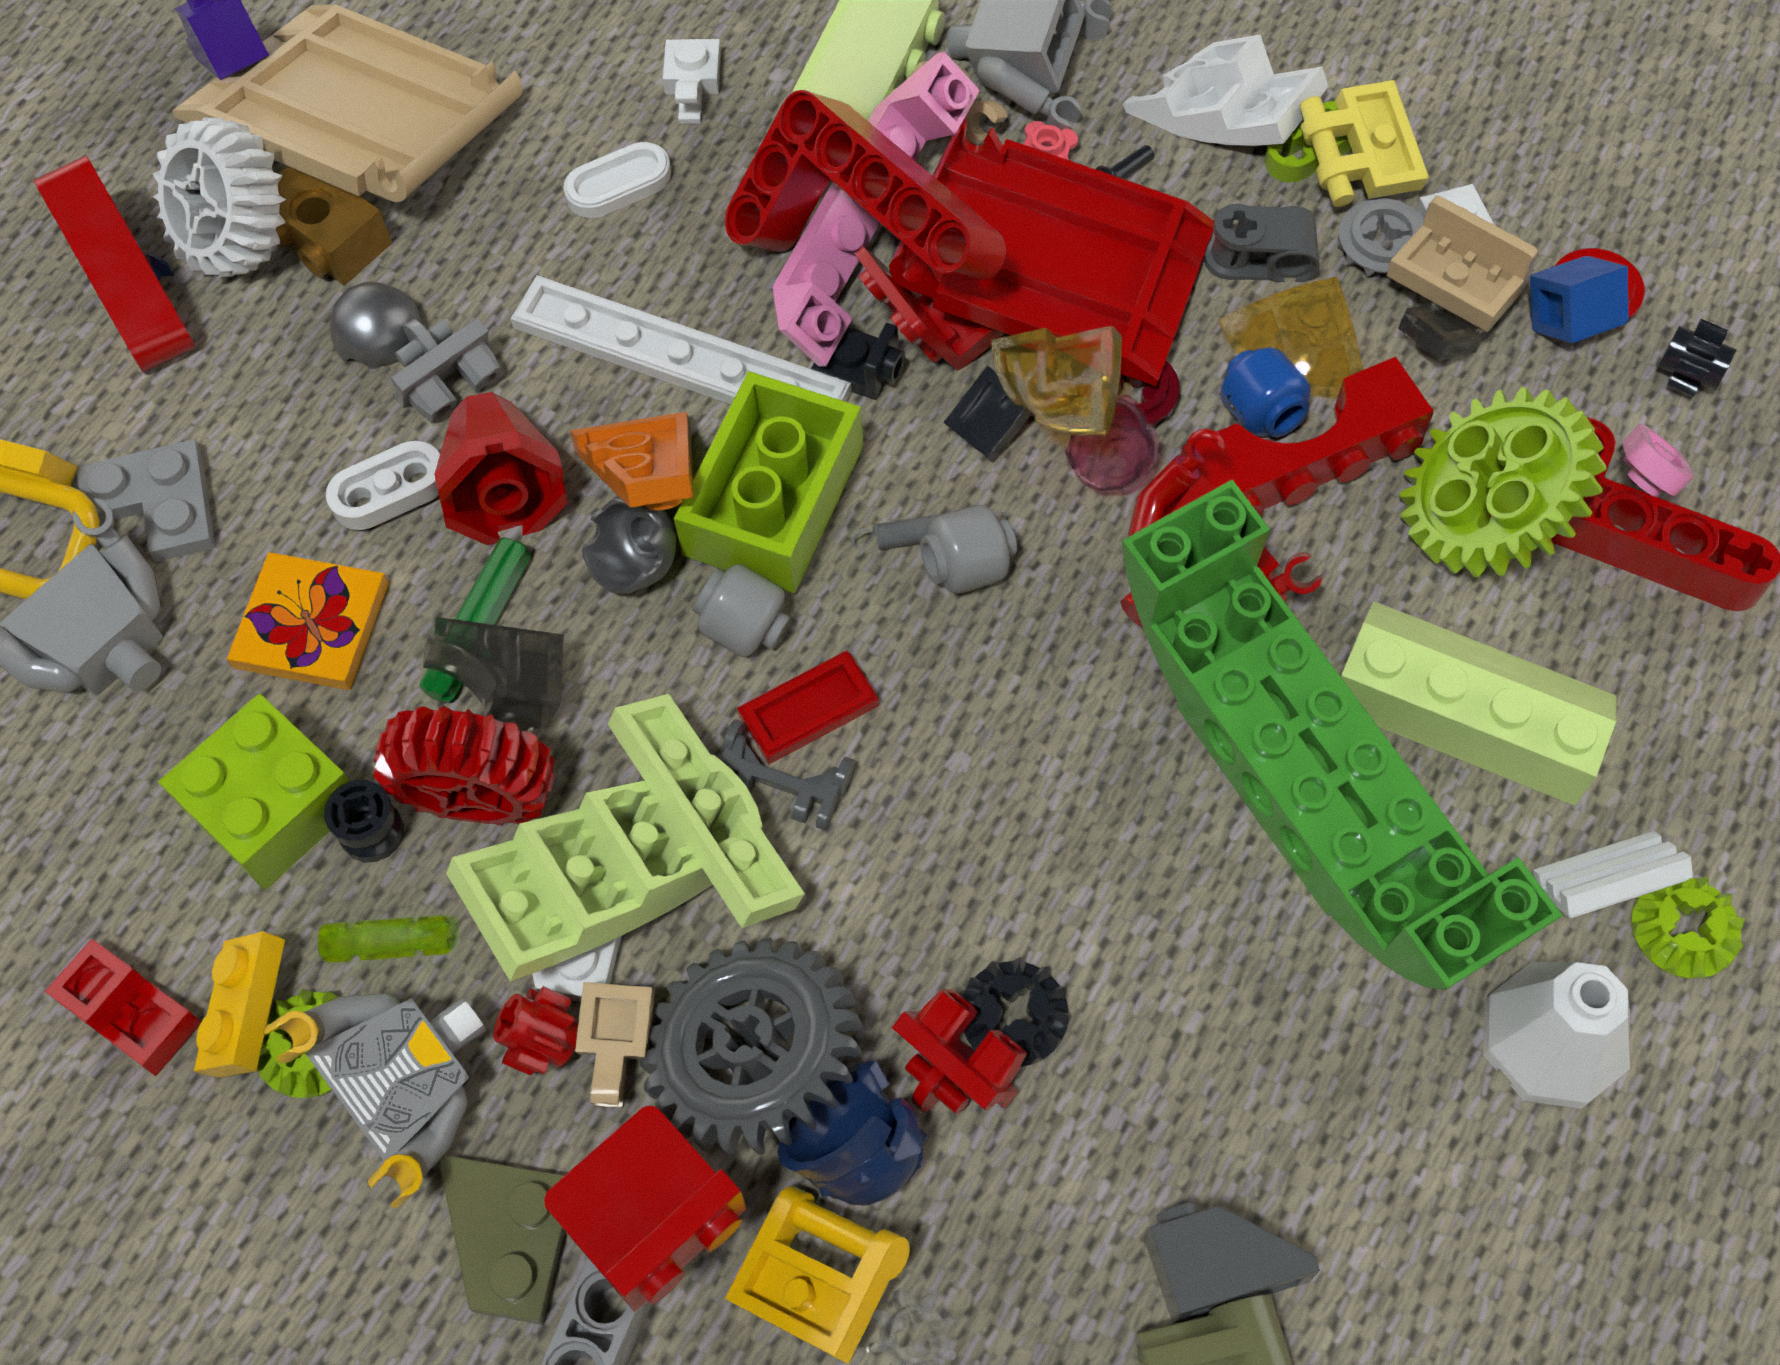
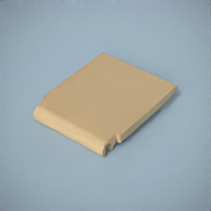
[173,4,523,202]

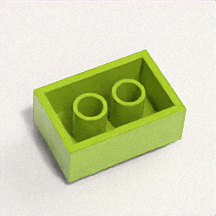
[674,371,864,594]

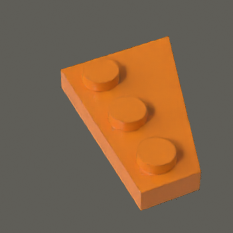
[570,412,693,510]

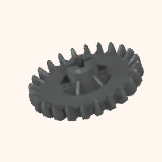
[640,938,863,1157]

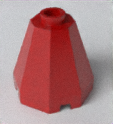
[434,392,567,545]

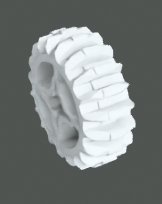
[152,118,286,277]

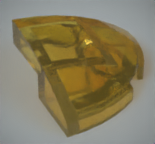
[1219,276,1363,399]
[991,326,1122,436]

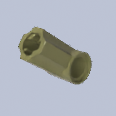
[1134,1295,1292,1365]

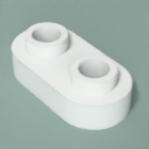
[326,441,440,530]

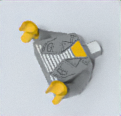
[264,993,486,1208]

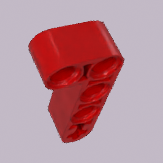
[33,155,196,373]
[1551,418,1780,611]

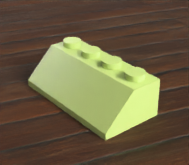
[793,0,945,121]
[1341,601,1616,806]

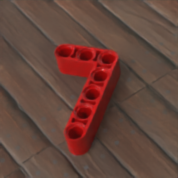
[725,90,1006,281]

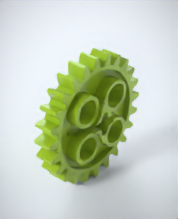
[1399,387,1606,578]

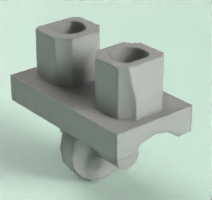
[391,317,500,423]

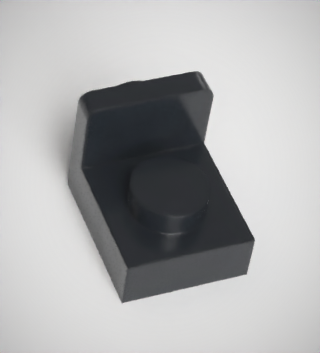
[811,323,905,401]
[943,365,1046,462]

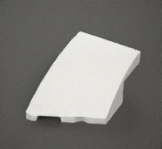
[1123,35,1329,146]

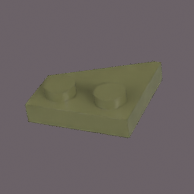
[440,1155,565,1325]

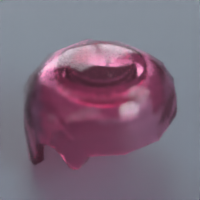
[1065,395,1158,494]

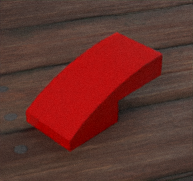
[44,938,202,1076]

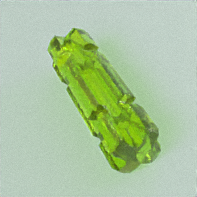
[317,915,452,963]

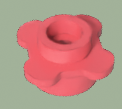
[1024,121,1078,160]

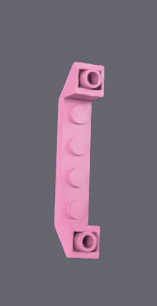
[772,52,980,366]

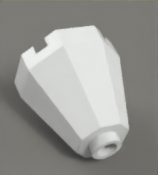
[1483,962,1630,1109]

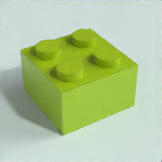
[157,693,350,891]

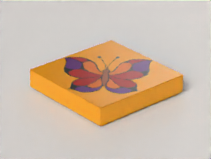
[226,552,389,690]

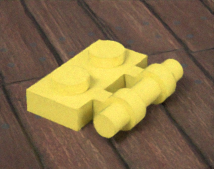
[1299,80,1429,207]

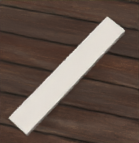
[511,275,851,404]

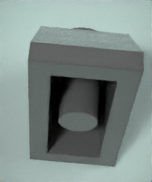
[1144,1202,1320,1324]

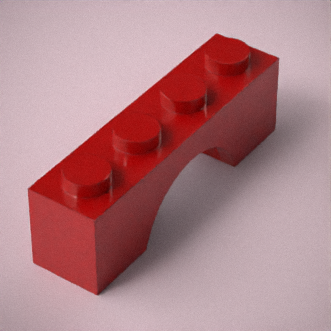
[1181,356,1434,516]

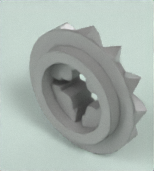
[1337,198,1424,280]

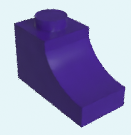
[175,0,269,80]

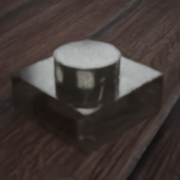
[1398,303,1486,361]

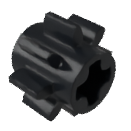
[1658,319,1737,397]

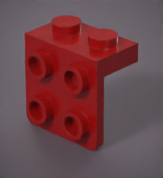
[855,245,1005,371]
[544,1106,746,1312]

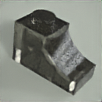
[423,617,564,732]

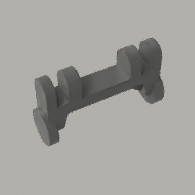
[720,719,856,831]

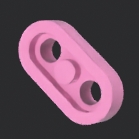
[1622,423,1694,497]

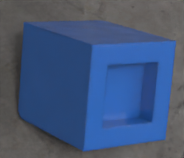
[1530,256,1629,343]

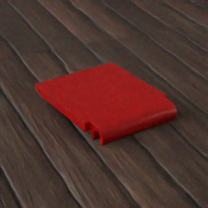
[889,119,1214,386]

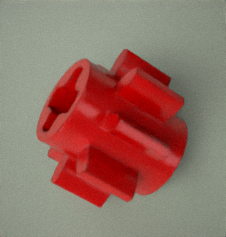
[493,986,579,1076]

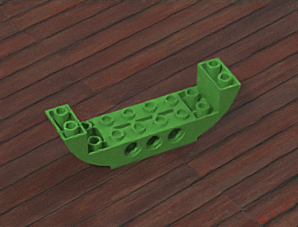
[1122,480,1563,990]

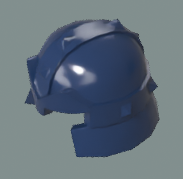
[777,1060,927,1206]

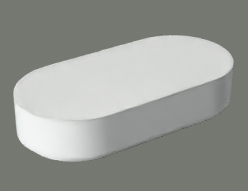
[563,142,671,218]

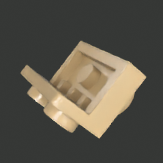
[1387,195,1538,332]

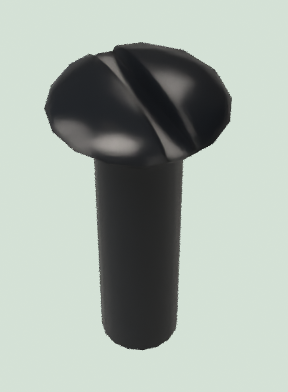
[1096,145,1155,179]

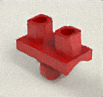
[891,989,1027,1115]

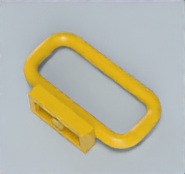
[0,439,100,600]

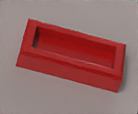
[737,650,879,765]

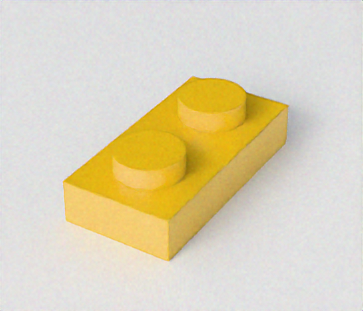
[194,931,285,1077]

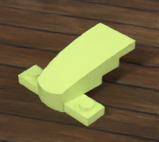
[446,694,805,982]

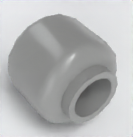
[920,505,1017,594]
[692,564,790,657]

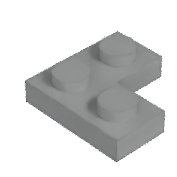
[77,439,215,562]

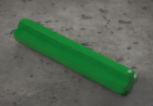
[419,537,530,703]

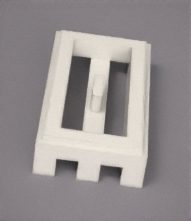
[1533,831,1693,918]

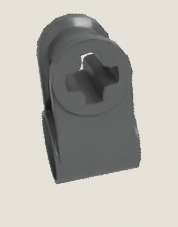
[1203,204,1319,282]

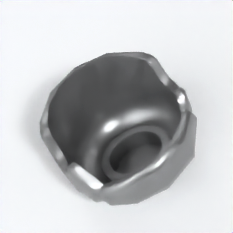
[330,282,421,369]
[582,496,676,594]

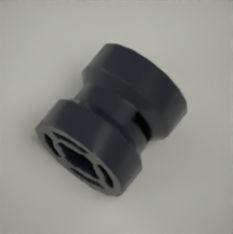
[324,780,404,863]

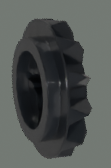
[963,957,1069,1067]

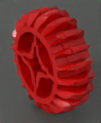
[373,706,555,826]

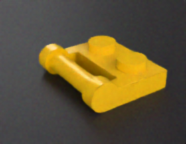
[725,1185,910,1365]

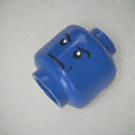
[1221,347,1311,437]

